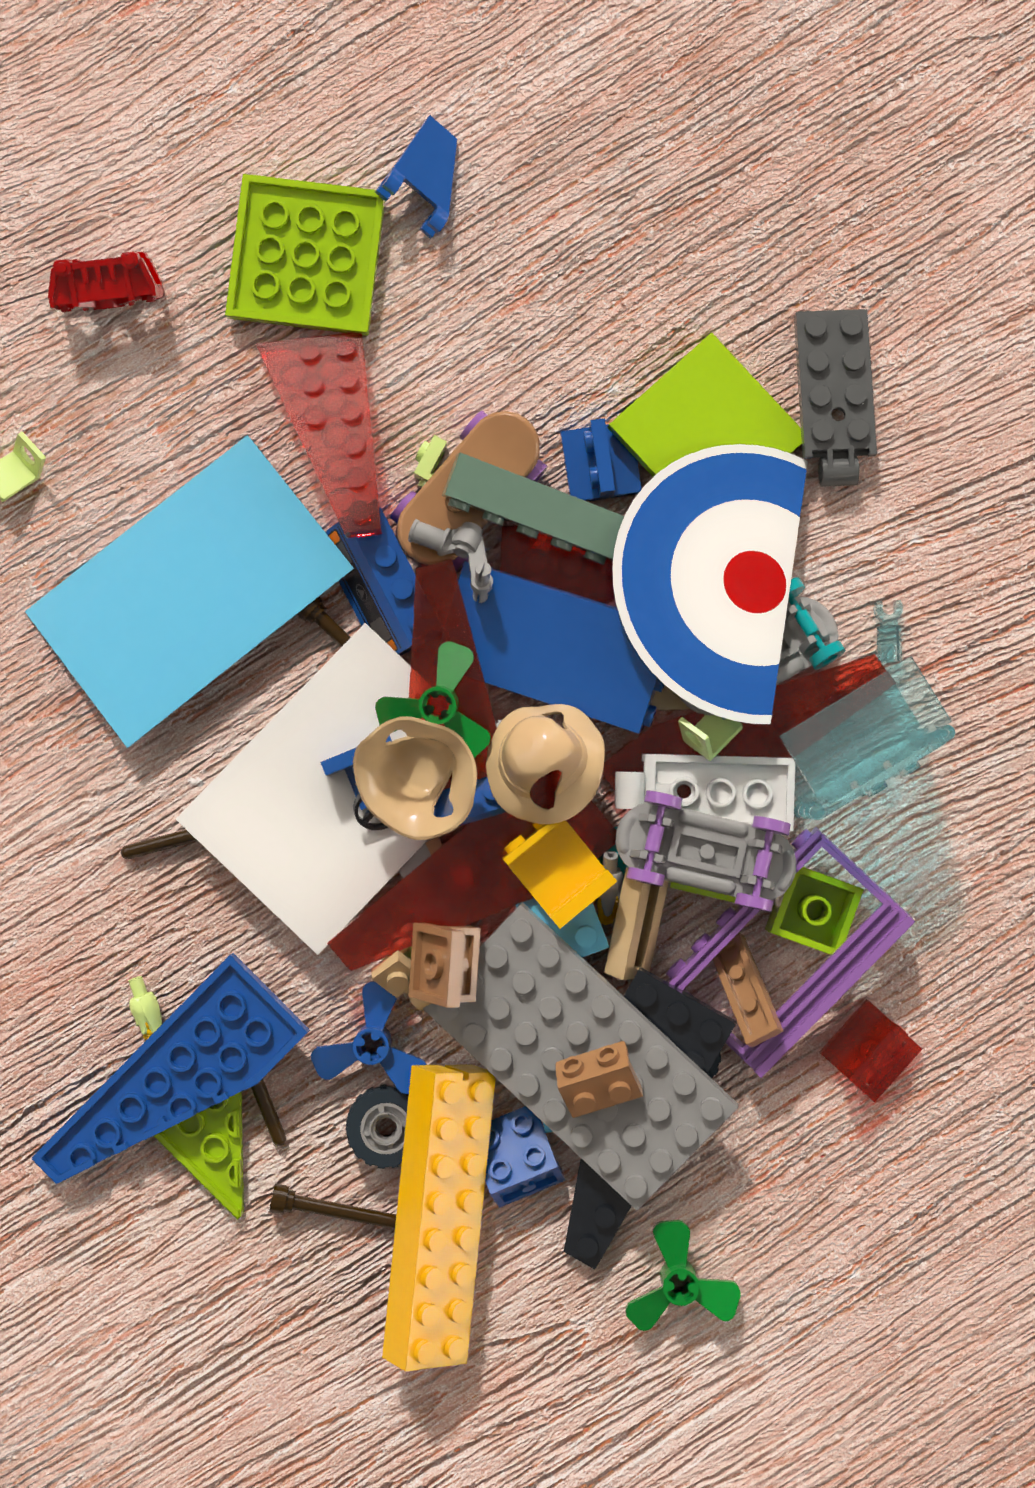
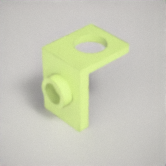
[0,432,46,502]
[678,715,743,761]

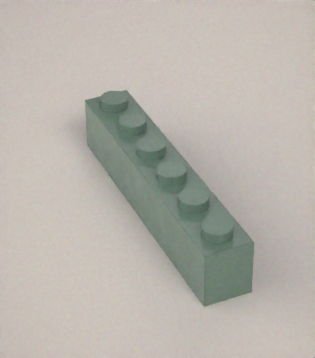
[442,452,624,565]

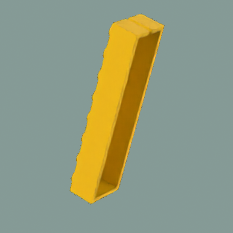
[382,1064,496,1372]

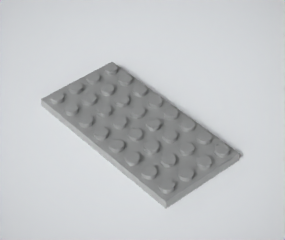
[423,902,738,1210]

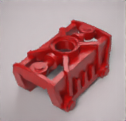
[48,251,164,312]

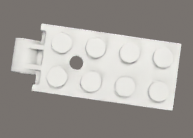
[615,754,795,831]

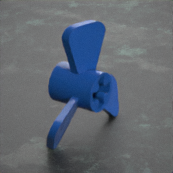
[311,981,427,1094]

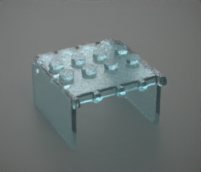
[760,656,955,820]

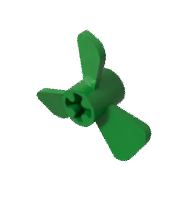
[375,642,491,758]
[625,1220,741,1331]

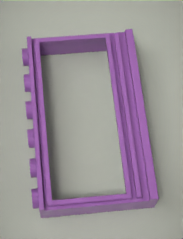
[666,827,915,1078]

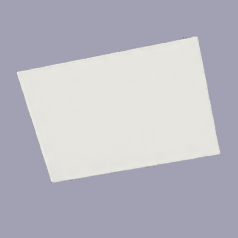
[176,623,490,955]

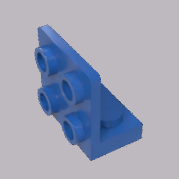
[485,1106,566,1208]

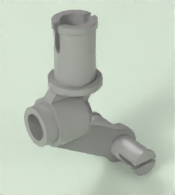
[408,519,493,603]

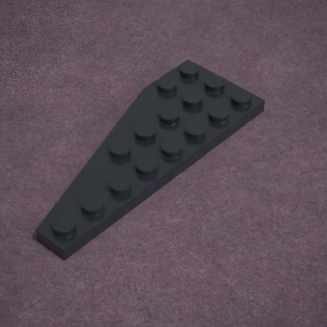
[564,967,736,1270]

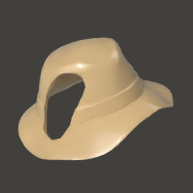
[486,704,605,824]
[353,716,477,840]

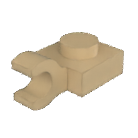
[371,950,432,1011]

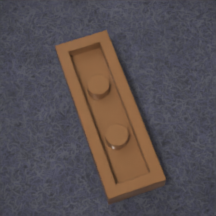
[712,933,784,1048]

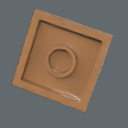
[409,923,481,1008]

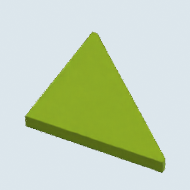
[154,1091,244,1220]

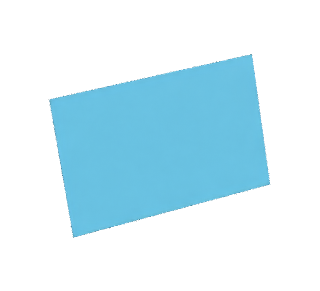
[25,435,354,748]

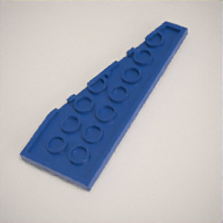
[31,953,310,1184]

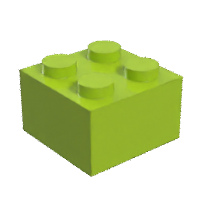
[765,867,864,955]

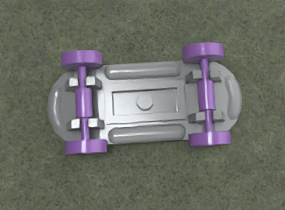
[615,790,797,912]

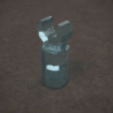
[873,600,903,663]

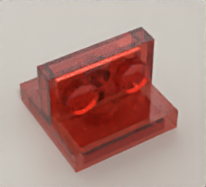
[819,999,922,1102]

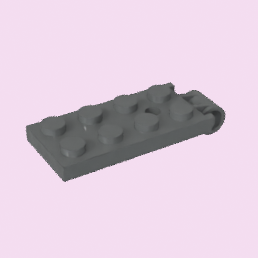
[794,309,877,487]

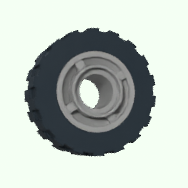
[346,1084,409,1169]

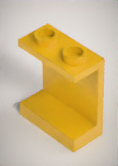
[502,820,618,929]

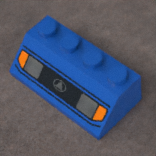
[325,500,444,656]

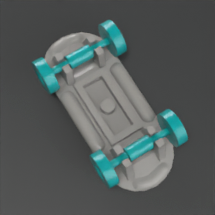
[680,577,846,720]

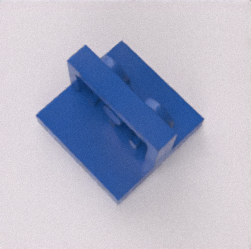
[560,418,642,502]

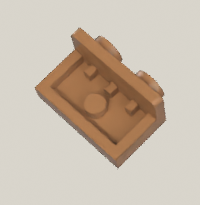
[555,1041,643,1118]

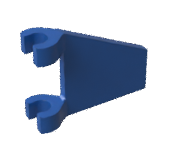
[375,115,457,239]

